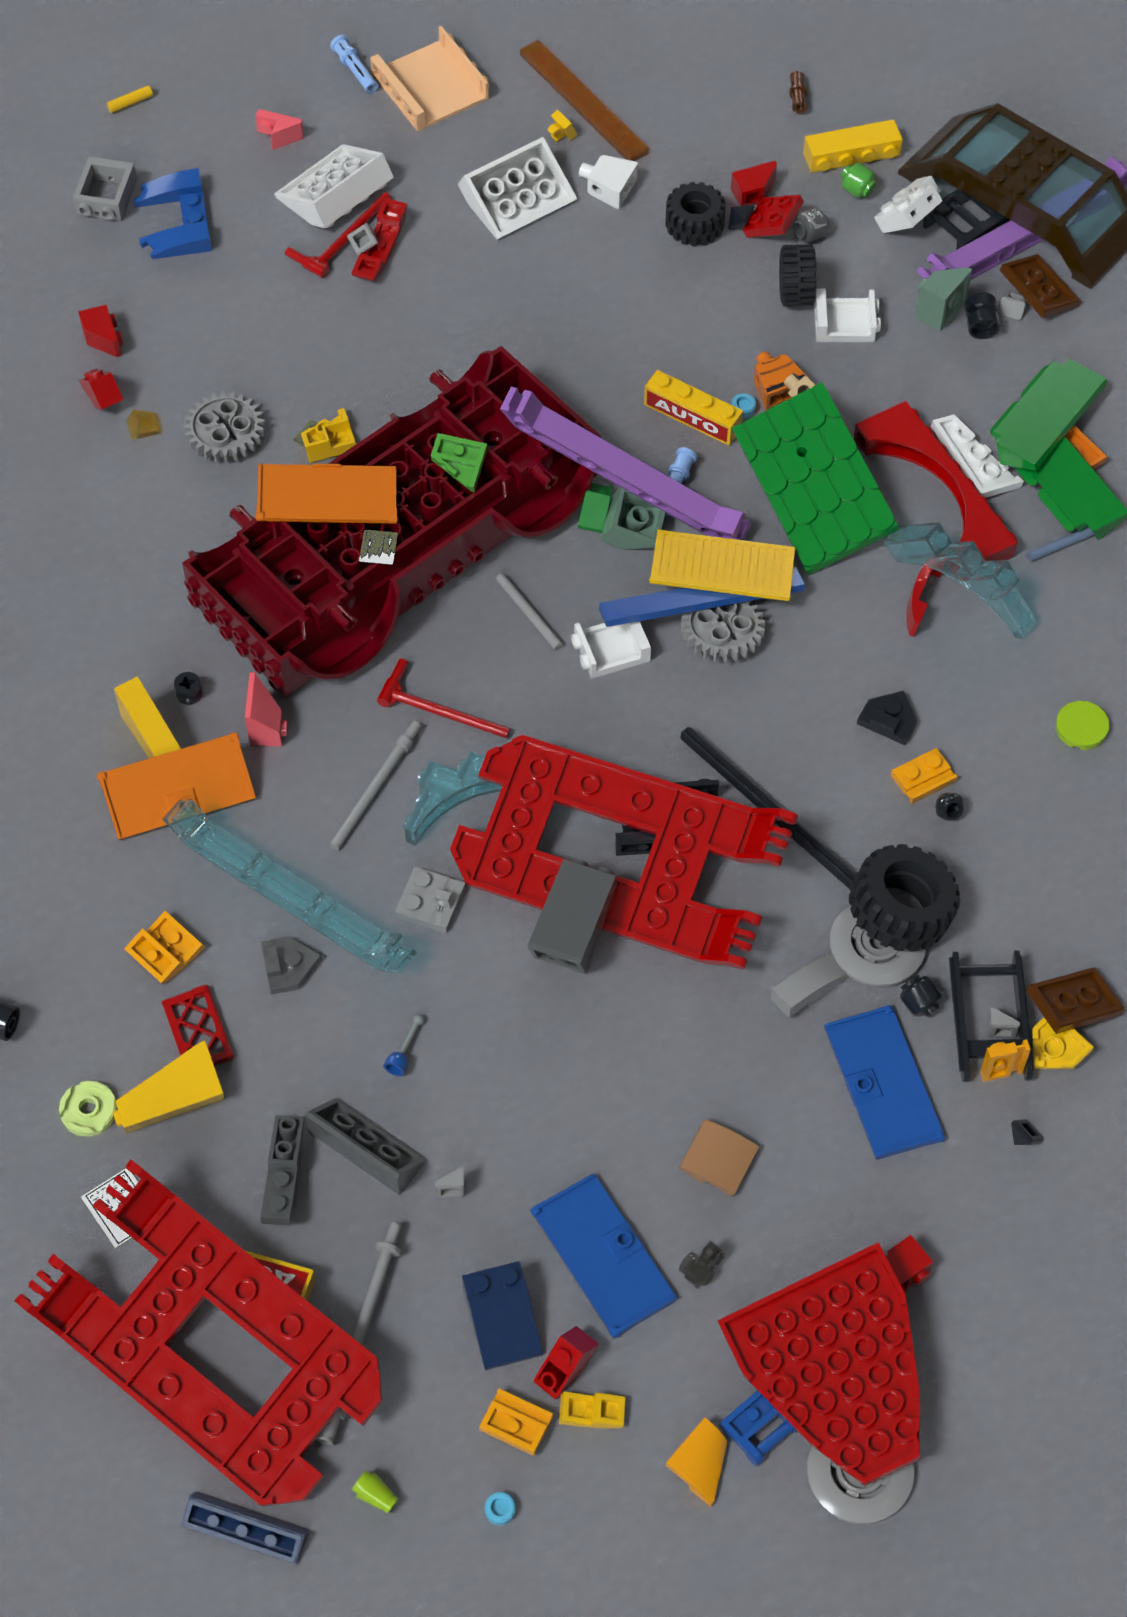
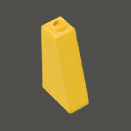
[114,676,181,758]
[112,1041,224,1134]

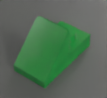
[577,483,612,533]

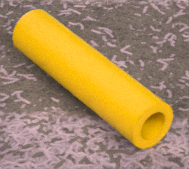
[106,85,153,113]

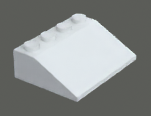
[457,137,577,240]
[274,144,394,228]

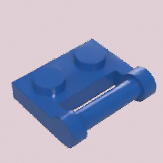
[720,1390,796,1466]

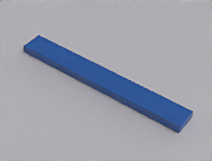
[599,567,805,627]

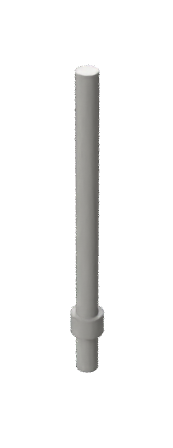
[330,721,422,850]

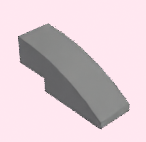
[770,954,848,1018]

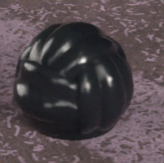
[935,792,964,820]

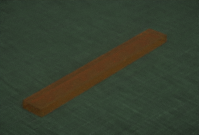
[520,40,649,161]

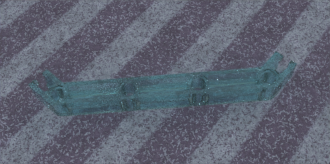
[162,800,417,973]

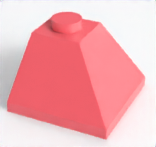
[245,672,288,746]

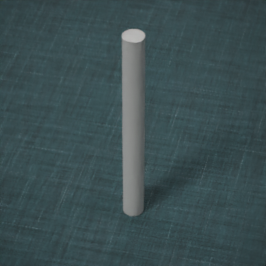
[496,573,563,651]

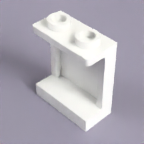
[814,289,881,342]
[571,621,651,679]

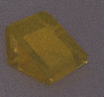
[127,410,161,439]

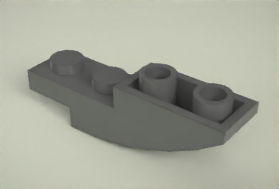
[260,1115,304,1226]

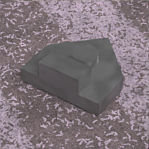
[261,936,321,994]

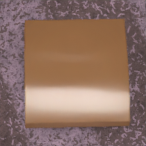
[678,1119,759,1197]

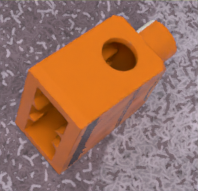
[754,351,806,410]

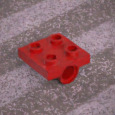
[742,194,804,238]

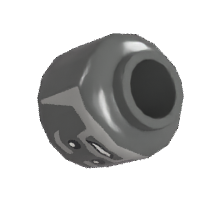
[793,208,829,243]

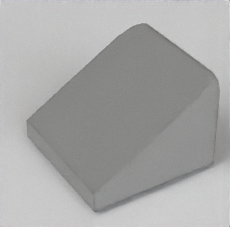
[347,223,378,256]
[998,291,1027,320]
[987,1007,1020,1039]
[435,1167,465,1198]

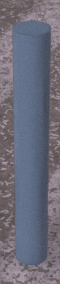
[1027,527,1094,562]

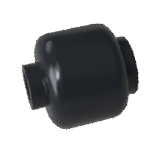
[900,974,942,1017]

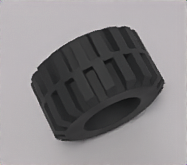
[665,182,726,246]
[779,244,816,306]

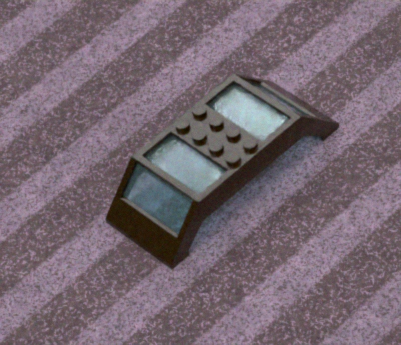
[898,103,1127,289]

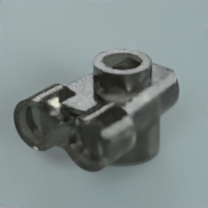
[679,1241,726,1289]

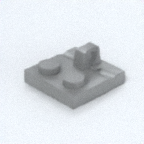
[395,866,466,933]

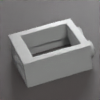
[73,156,137,221]

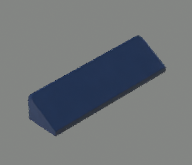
[181,1492,309,1565]

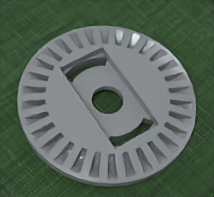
[829,906,926,987]
[807,1446,914,1525]

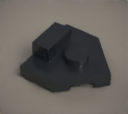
[857,690,917,745]

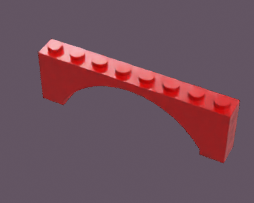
[853,401,1018,582]

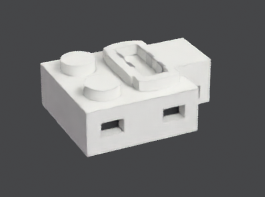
[874,176,943,233]

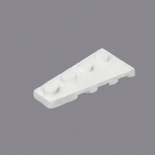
[930,414,1024,498]

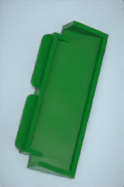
[990,359,1107,471]
[1014,436,1127,540]

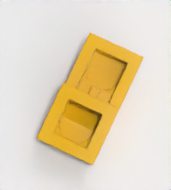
[559,1391,625,1428]

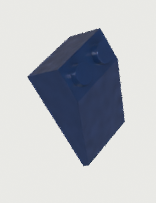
[462,1261,543,1371]

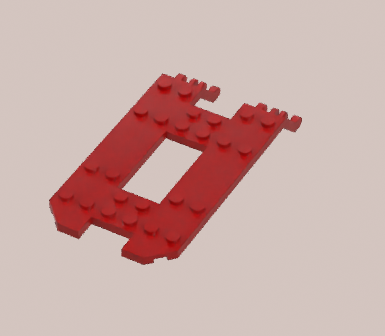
[450,735,798,970]
[14,1159,383,1507]

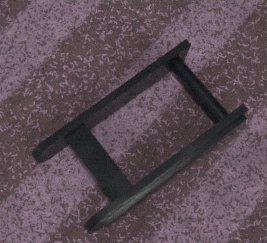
[949,950,1034,1082]

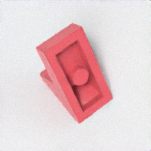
[255,109,304,149]

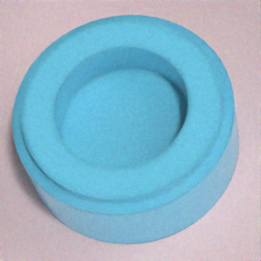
[731,393,756,418]
[485,1492,516,1526]

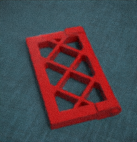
[161,985,234,1066]

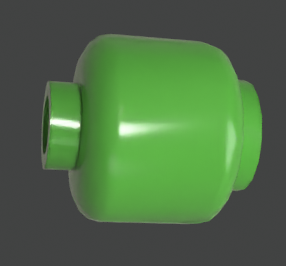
[841,163,877,198]

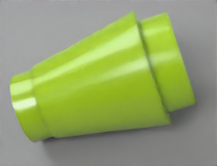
[352,1470,399,1514]

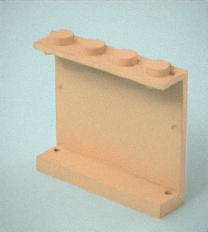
[370,26,490,132]

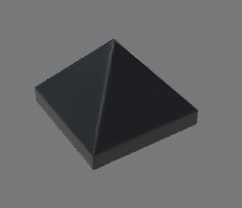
[728,205,755,231]
[1011,1119,1043,1145]

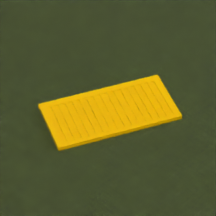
[649,530,795,601]

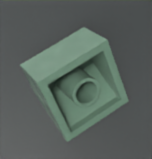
[915,267,972,331]
[601,487,665,550]

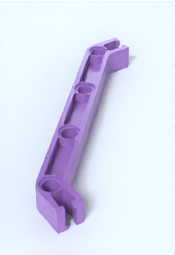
[917,156,1127,280]
[500,387,751,540]

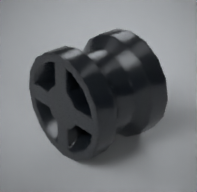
[174,672,202,705]

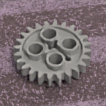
[184,391,265,463]
[681,601,765,662]

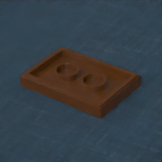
[999,254,1081,318]
[1026,967,1125,1034]

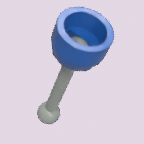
[383,1014,424,1076]

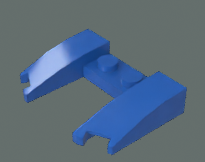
[134,168,212,259]

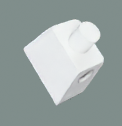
[579,155,638,209]

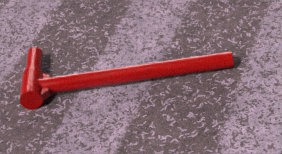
[285,192,391,278]
[376,658,510,739]

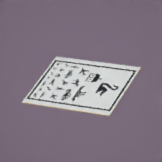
[81,1168,138,1248]

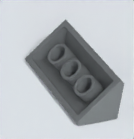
[306,1098,426,1195]

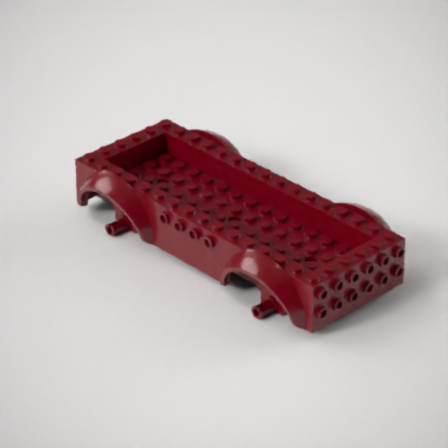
[182,346,601,697]

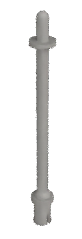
[316,1221,401,1446]

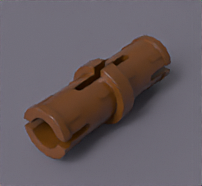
[789,71,808,114]

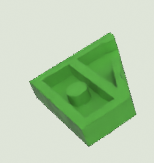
[431,433,488,492]

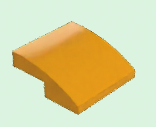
[124,911,205,984]

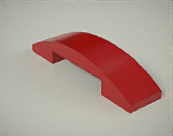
[351,198,408,281]
[906,544,953,637]

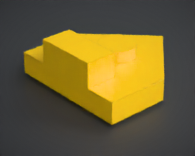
[1032,1017,1094,1069]

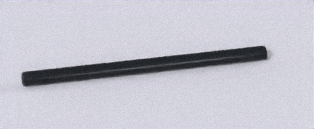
[680,727,857,889]

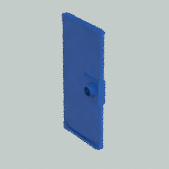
[824,1005,946,1160]
[530,1174,677,1339]

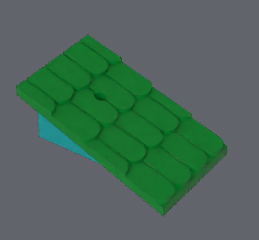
[732,382,899,576]

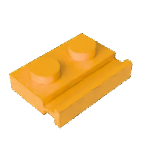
[891,748,958,805]
[980,1040,1031,1082]
[479,1388,553,1456]

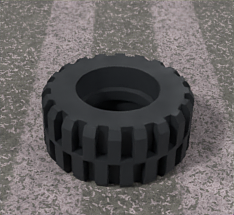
[849,844,961,952]

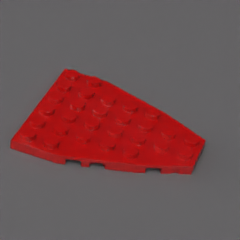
[717,1242,920,1486]

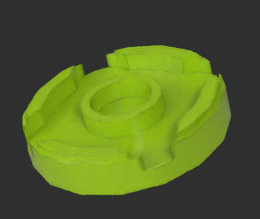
[1055,701,1109,750]

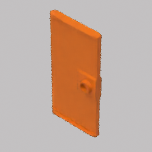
[255,463,398,524]
[96,732,256,840]

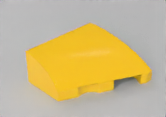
[301,408,356,463]

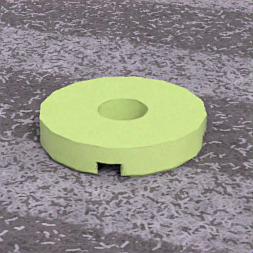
[59,1081,117,1137]

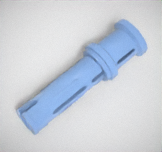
[330,35,379,94]
[664,447,698,519]

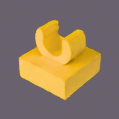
[547,110,578,142]

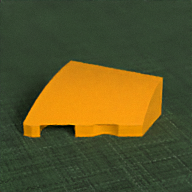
[666,1417,728,1507]

